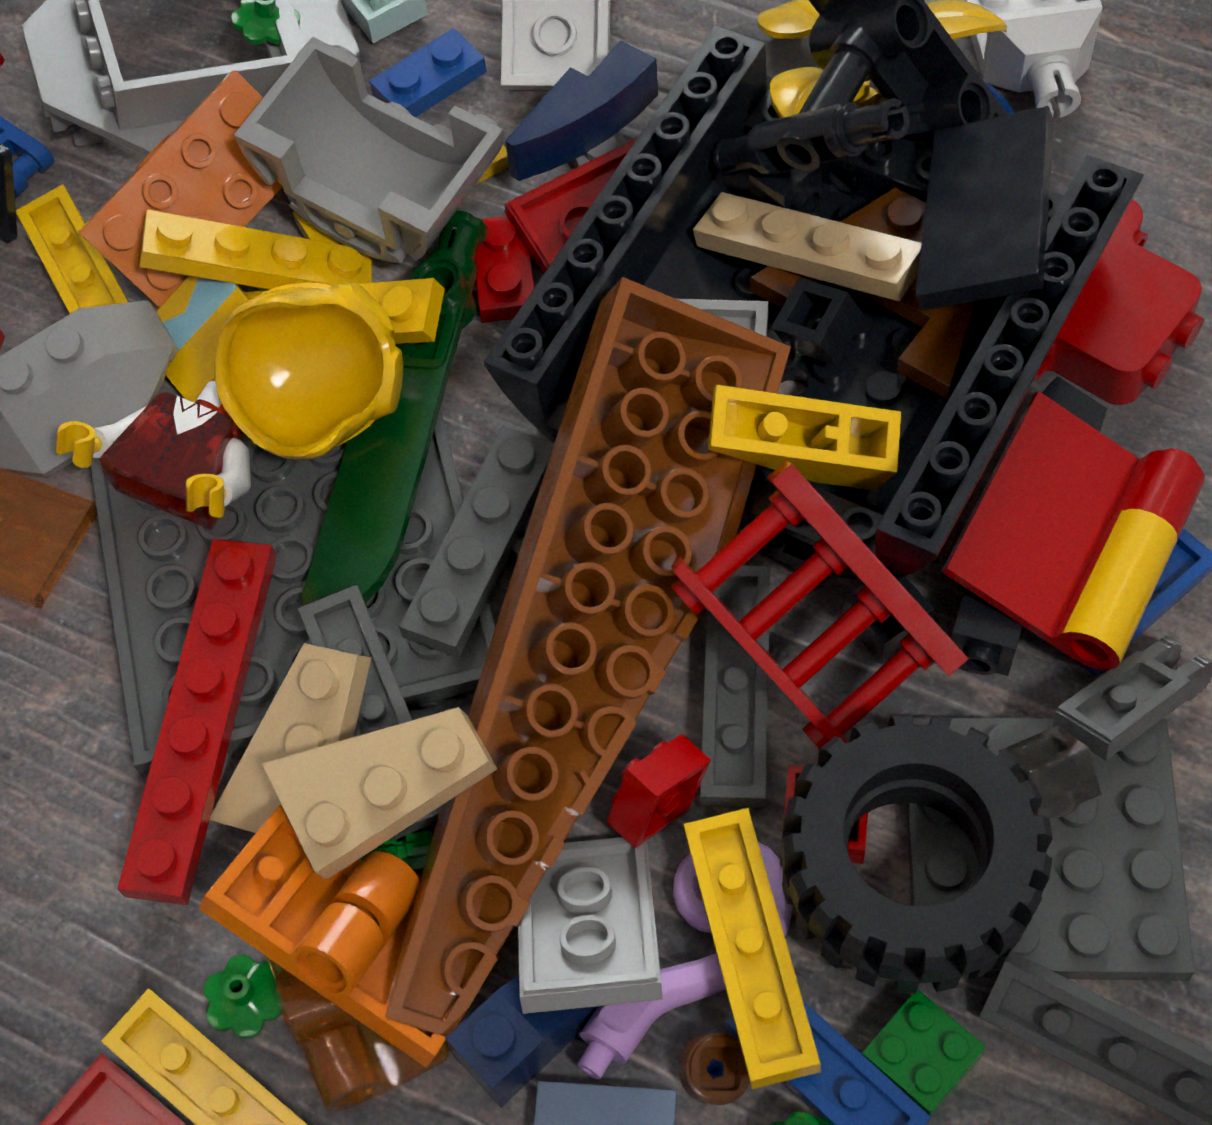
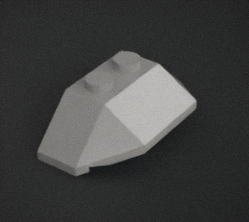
[0,300,178,478]

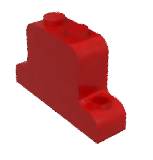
[1032,199,1204,405]

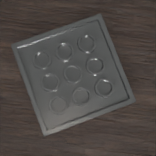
[907,717,1195,981]

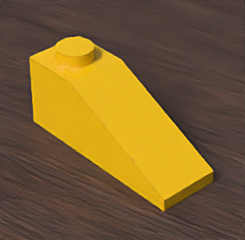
[708,385,901,491]

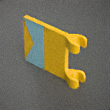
[156,276,250,421]

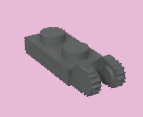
[1053,636,1212,761]

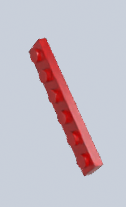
[117,539,277,905]

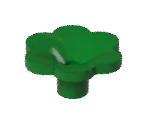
[231,0,300,45]
[204,955,285,1039]

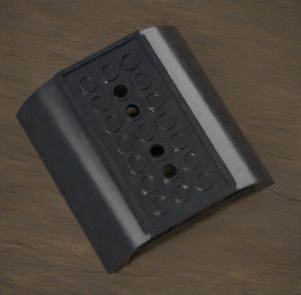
[484,26,1144,579]

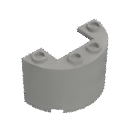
[234,36,504,263]

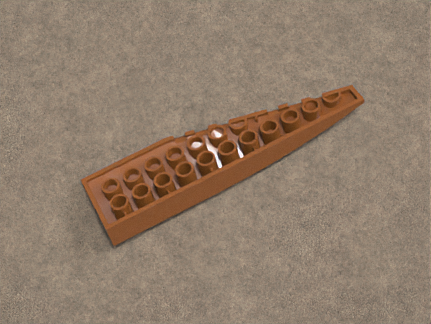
[385,277,791,1037]

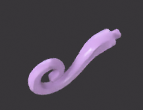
[577,842,793,1080]

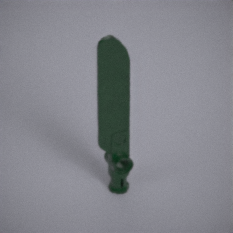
[302,210,488,606]

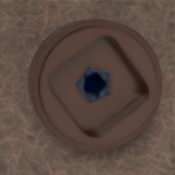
[679,1033,750,1105]

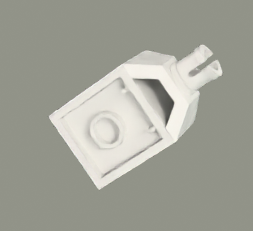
[501,0,616,90]
[962,0,1103,118]

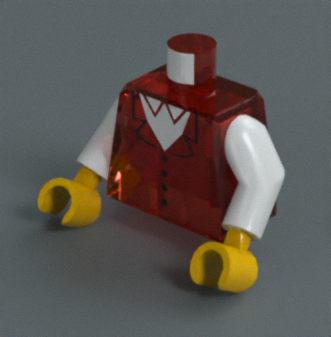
[56,381,251,530]

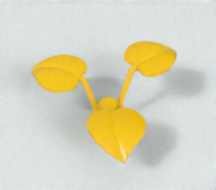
[757,0,1007,118]

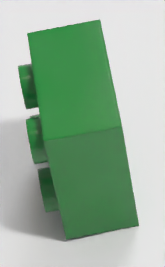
[862,989,986,1117]

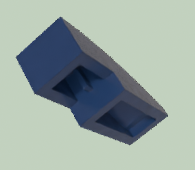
[505,40,658,181]

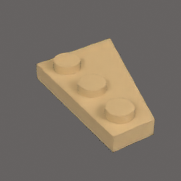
[210,643,371,833]
[262,707,497,880]

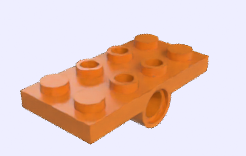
[78,70,282,308]
[198,804,500,1068]

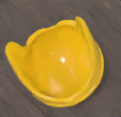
[214,282,403,459]

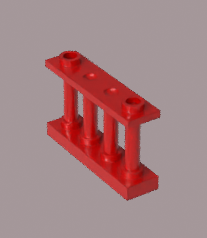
[671,461,968,749]

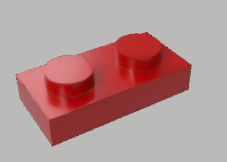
[474,216,534,323]

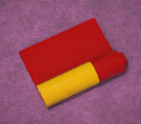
[941,391,1205,670]

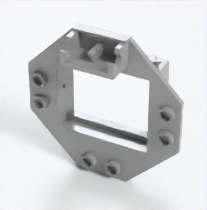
[22,0,360,156]

